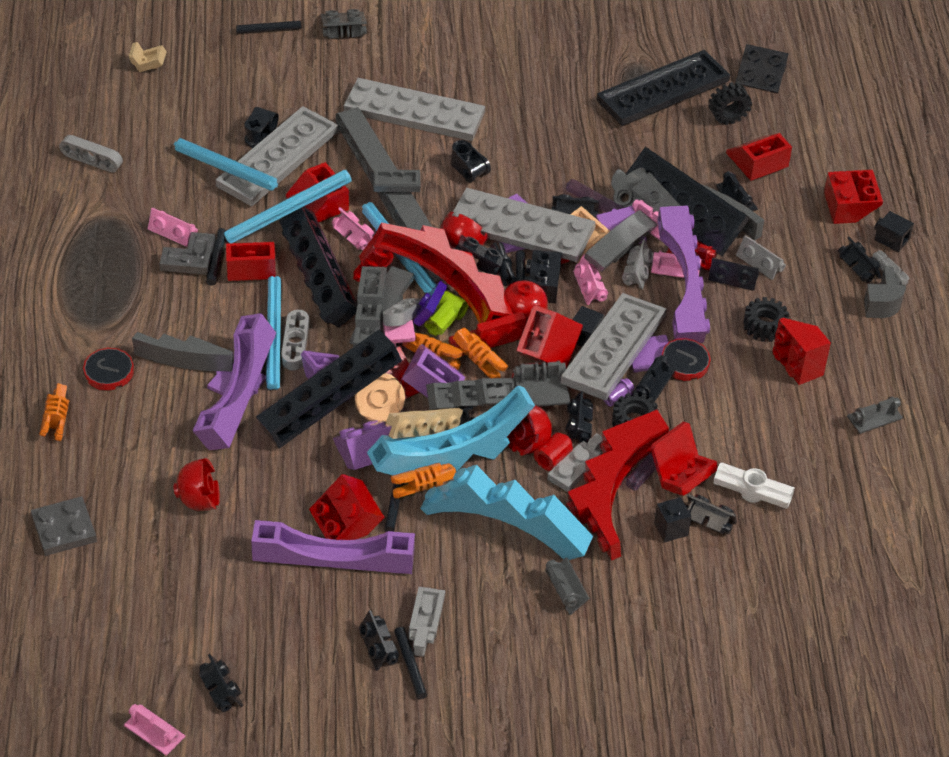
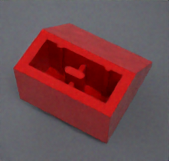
[726,133,792,181]
[285,162,349,222]
[824,169,883,224]
[226,242,276,281]
[516,305,583,369]
[772,318,831,385]
[309,474,385,540]

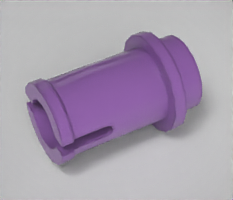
[603,378,634,407]

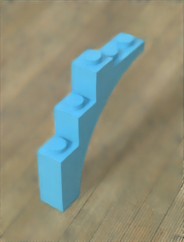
[367,386,535,475]
[420,465,593,560]

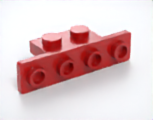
[448,312,526,356]

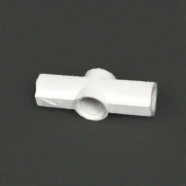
[713,462,795,509]

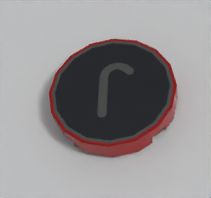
[662,338,711,381]
[83,348,134,391]

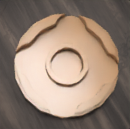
[354,373,405,422]

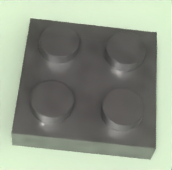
[31,496,97,556]

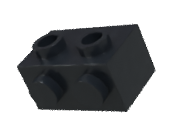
[525,250,562,304]

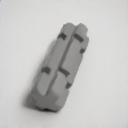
[873,250,909,285]

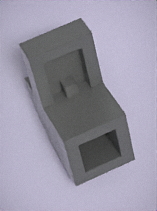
[864,267,906,318]

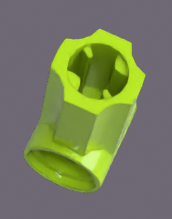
[424,291,469,336]

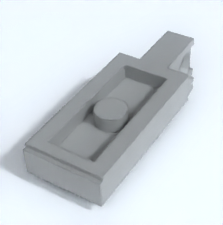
[547,433,603,492]
[409,587,445,657]

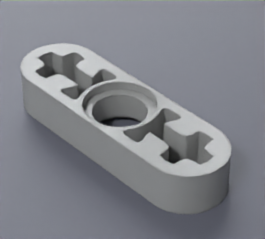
[59,135,123,172]
[383,298,421,326]
[282,310,309,370]

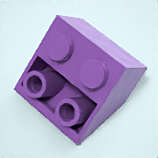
[402,344,465,398]
[333,420,392,470]

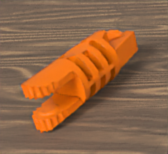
[453,328,508,378]
[402,333,463,370]
[39,383,69,441]
[391,463,456,499]

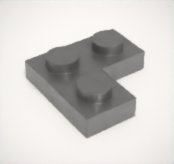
[160,232,215,275]

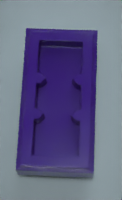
[413,281,447,327]

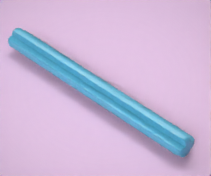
[174,138,278,191]
[224,170,352,243]
[362,202,436,293]
[266,276,281,390]

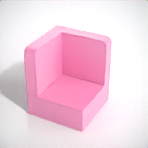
[383,320,415,347]

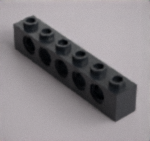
[279,206,358,328]
[256,329,402,449]

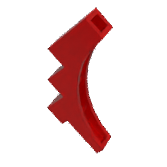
[372,222,513,324]
[566,409,669,561]

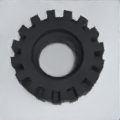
[708,82,752,125]
[743,297,789,342]
[612,392,659,427]

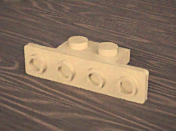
[386,408,463,439]

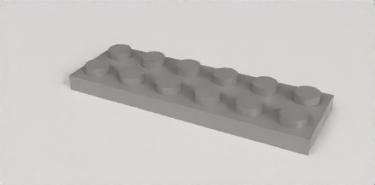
[344,78,485,141]
[216,106,338,206]
[452,188,596,262]
[561,293,667,400]

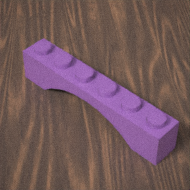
[657,206,710,343]
[193,313,276,450]
[251,520,415,574]

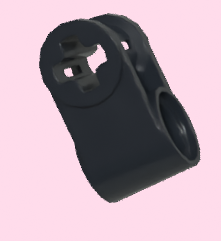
[244,107,279,148]
[451,140,491,183]

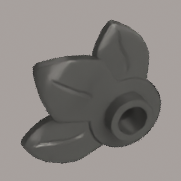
[611,168,646,209]

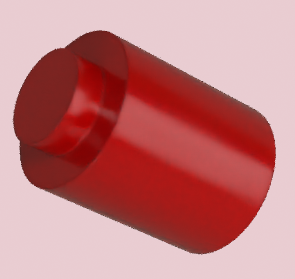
[534,432,573,471]

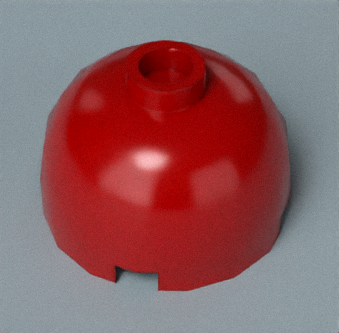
[440,212,488,249]
[504,280,548,323]
[507,405,552,456]
[173,458,220,512]

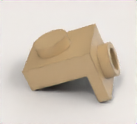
[129,42,167,72]

